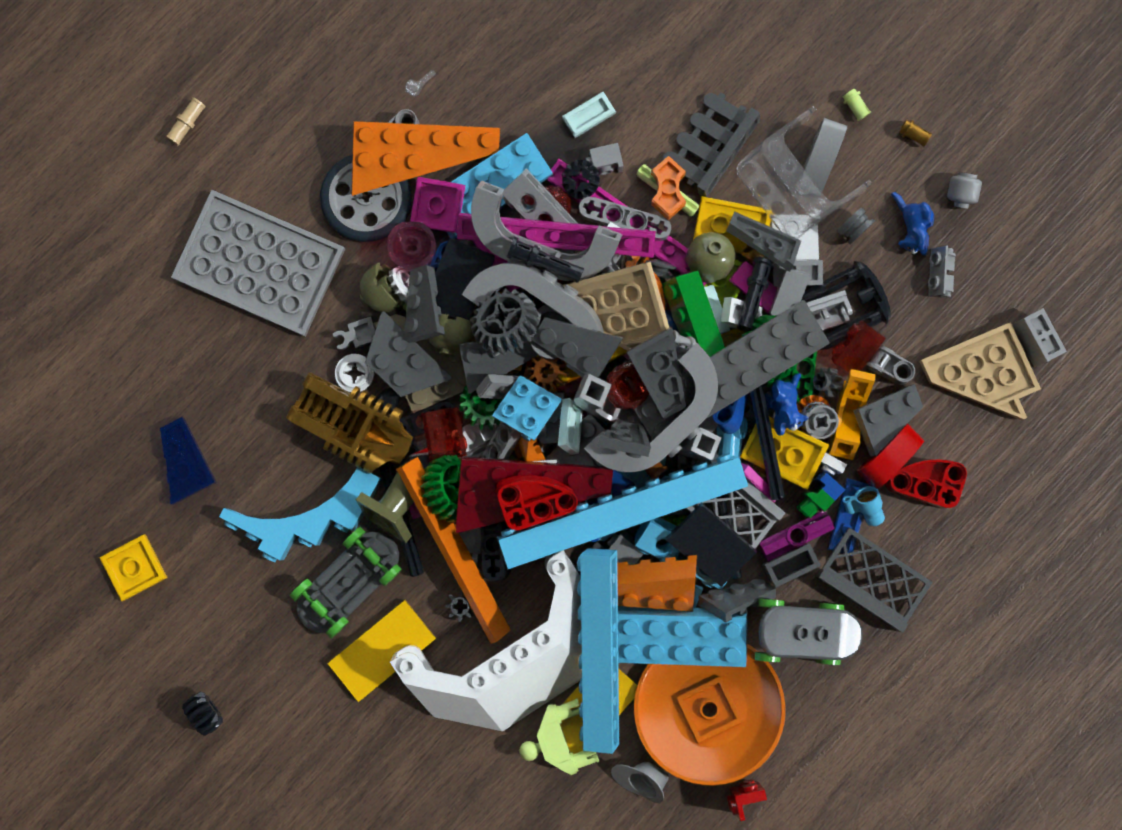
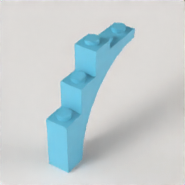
[219,467,383,562]

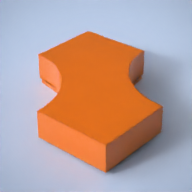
[651,156,686,220]

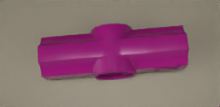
[759,511,834,561]

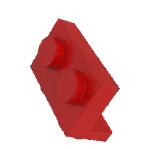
[727,779,767,821]

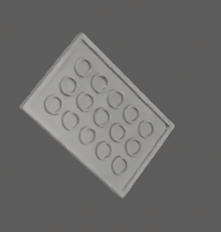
[171,190,345,337]

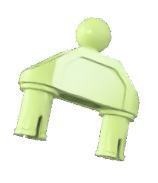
[519,698,599,775]

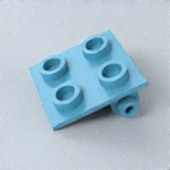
[492,375,562,441]

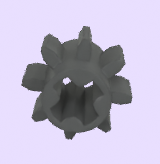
[813,368,843,398]
[445,590,472,622]

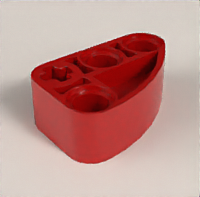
[856,423,924,489]
[885,459,967,509]
[496,475,578,531]

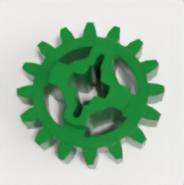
[459,386,503,430]

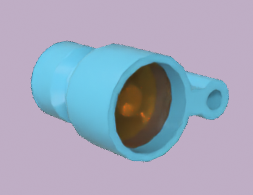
[842,486,885,526]

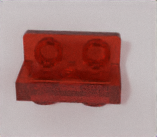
[831,320,886,372]
[421,407,467,462]

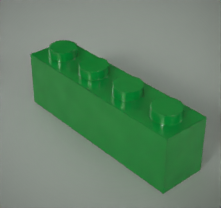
[662,271,725,357]

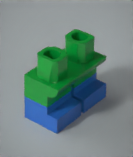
[796,473,845,518]

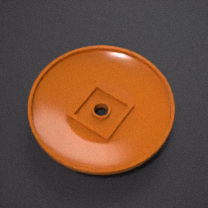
[634,644,785,786]

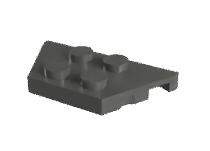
[365,311,452,397]

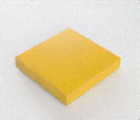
[100,534,167,601]

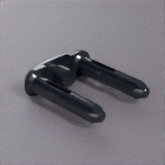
[801,261,891,350]

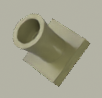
[356,472,414,543]

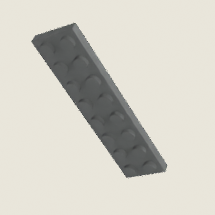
[631,300,830,441]

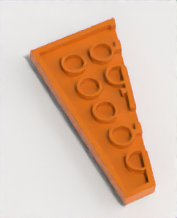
[351,121,500,196]

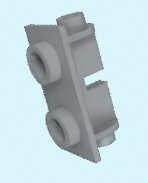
[928,245,956,298]

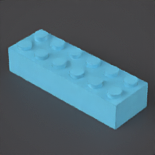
[618,606,747,667]

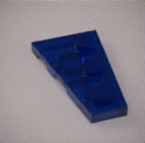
[160,417,217,505]

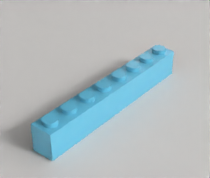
[577,548,619,754]

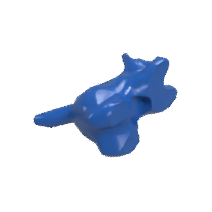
[891,192,934,256]
[765,373,809,436]

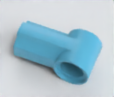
[717,416,748,462]

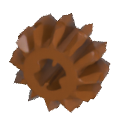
[527,356,570,393]

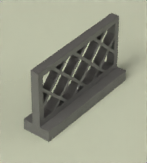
[815,527,933,633]

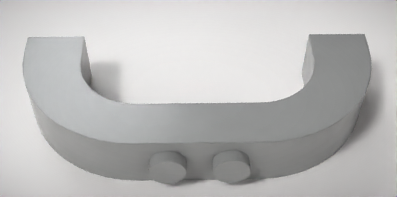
[471,181,622,281]
[462,262,604,377]
[584,343,718,472]
[573,374,722,461]

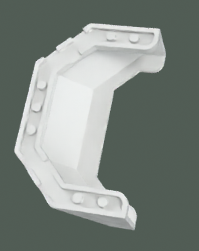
[390,550,582,731]

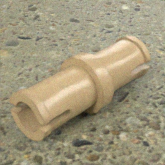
[165,98,206,146]

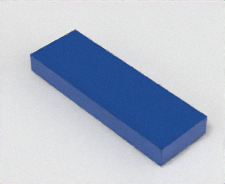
[827,478,869,556]

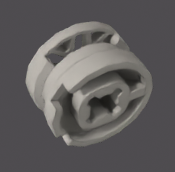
[801,402,839,439]

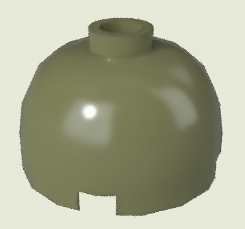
[685,232,736,283]
[360,263,405,313]
[428,314,475,357]

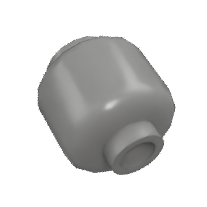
[947,172,982,209]

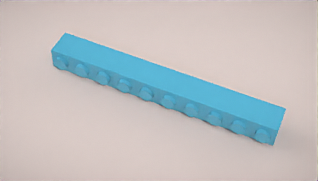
[497,453,748,569]

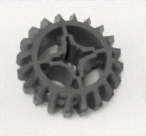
[471,288,539,355]

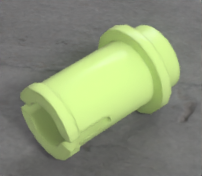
[843,89,871,121]

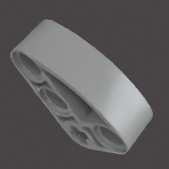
[796,118,847,198]

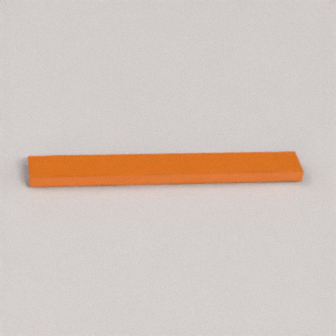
[396,457,511,644]

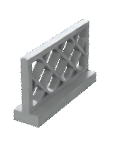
[685,453,785,548]

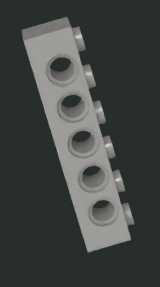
[503,168,620,278]

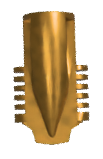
[286,372,413,474]

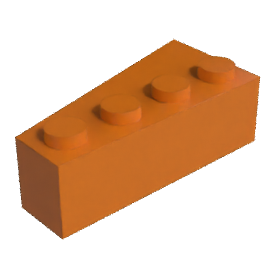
[617,555,697,611]

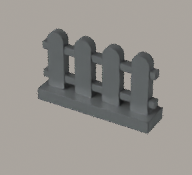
[663,92,760,197]

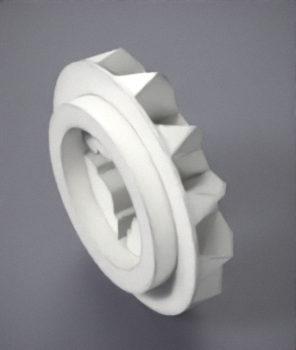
[388,267,410,303]
[335,354,375,392]

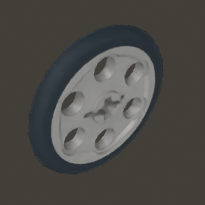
[320,155,412,242]

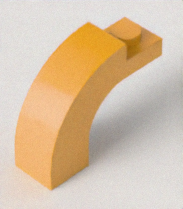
[829,369,875,460]

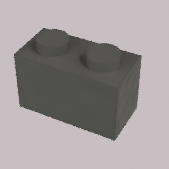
[761,543,821,588]

